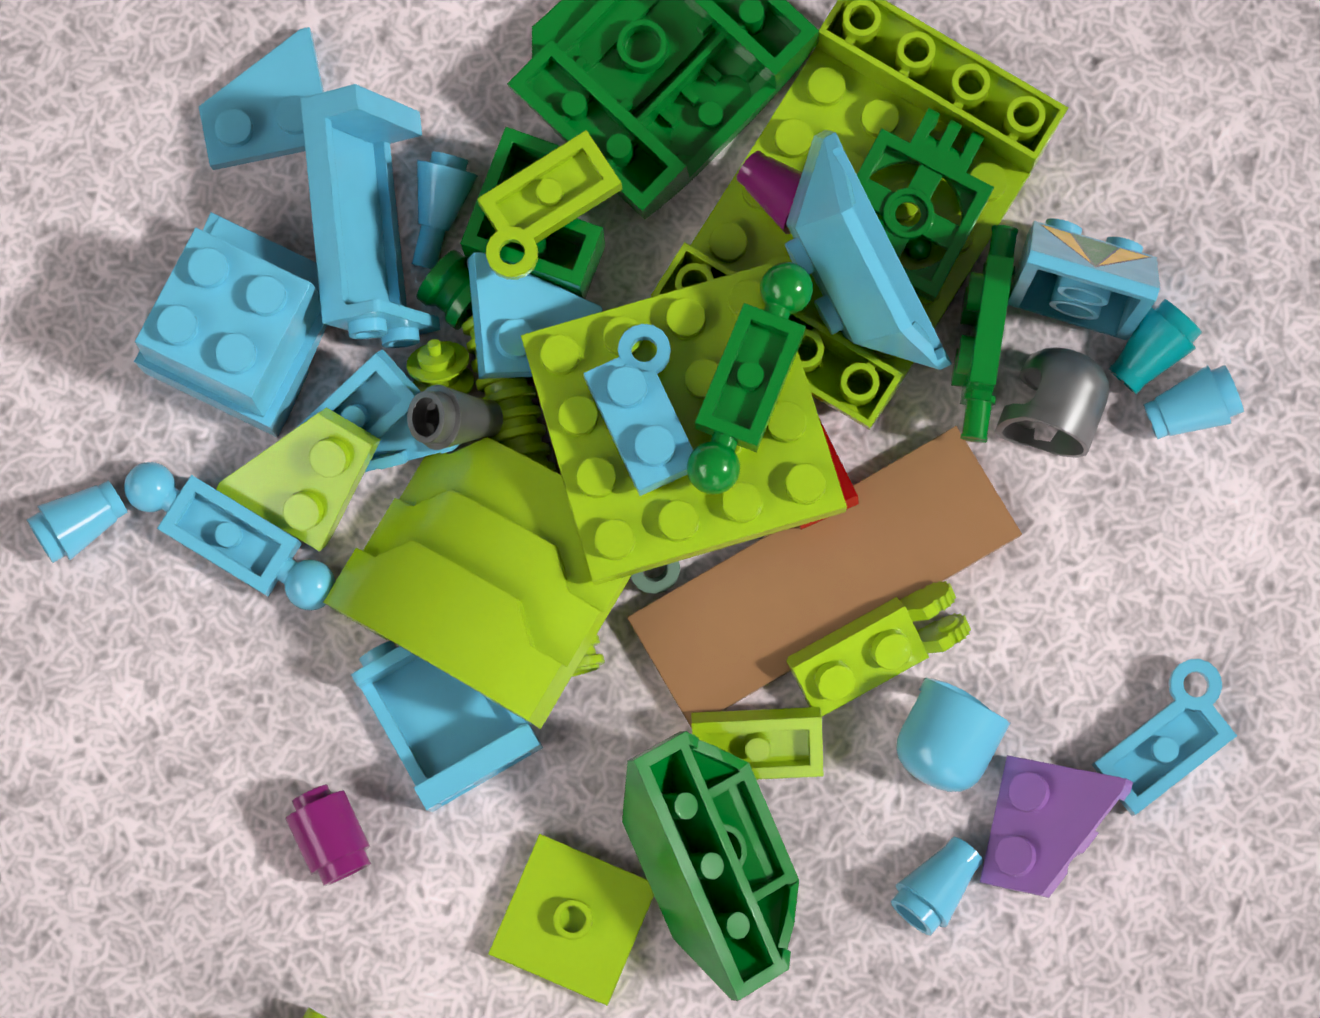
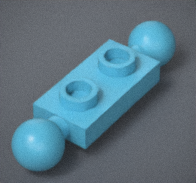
[124,462,335,611]

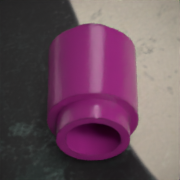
[285,784,371,886]

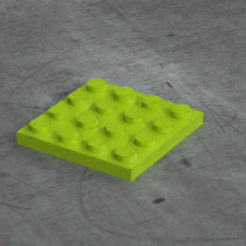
[521,263,847,586]

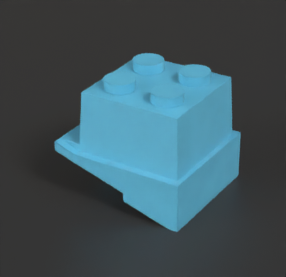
[134,212,327,438]

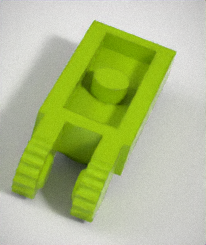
[786,581,971,717]

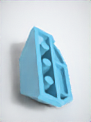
[785,130,952,370]

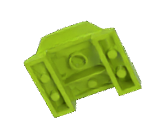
[323,437,632,729]

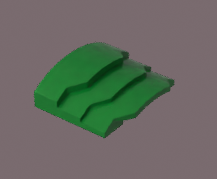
[507,0,819,219]

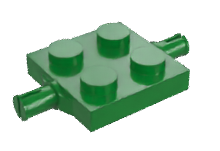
[951,225,1019,443]

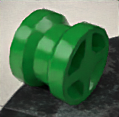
[416,250,473,330]

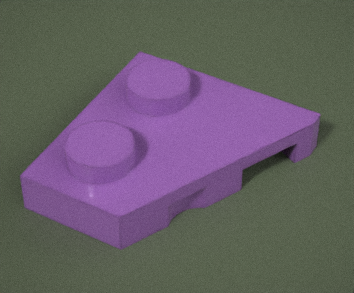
[980,755,1133,898]

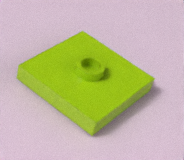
[488,834,654,1006]

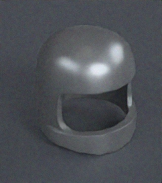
[995,347,1110,458]

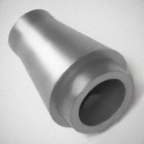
[407,385,503,450]

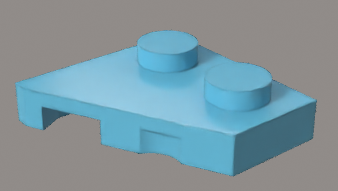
[198,27,324,170]
[295,349,460,472]

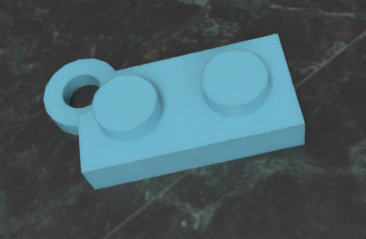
[583,324,693,496]
[1091,659,1237,816]

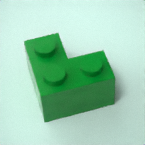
[460,127,606,299]

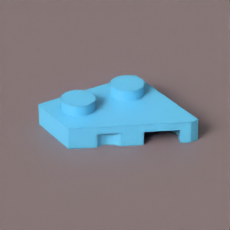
[468,252,603,379]

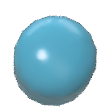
[896,677,1010,792]

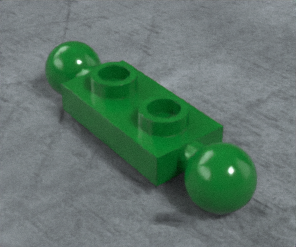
[687,262,813,495]

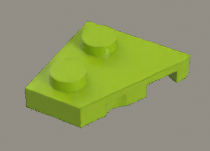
[216,407,381,552]

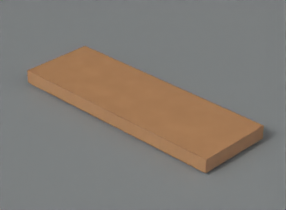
[627,426,1022,729]

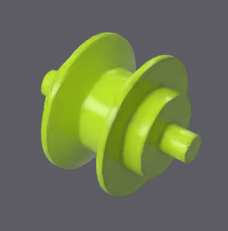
[406,339,474,394]

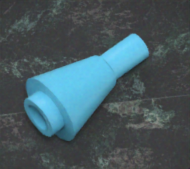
[412,151,478,269]

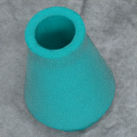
[1108,299,1202,394]

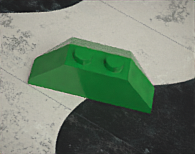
[622,731,799,1001]

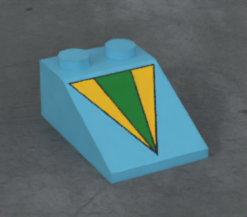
[1008,218,1160,341]

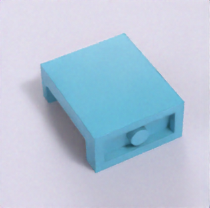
[351,641,543,812]

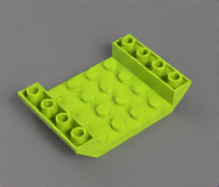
[651,0,1068,430]

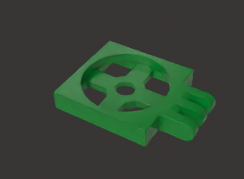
[857,107,994,302]

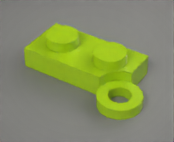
[477,130,622,280]
[691,707,824,780]

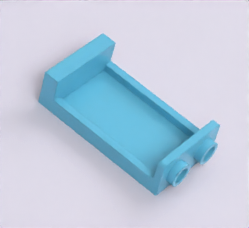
[300,84,440,348]

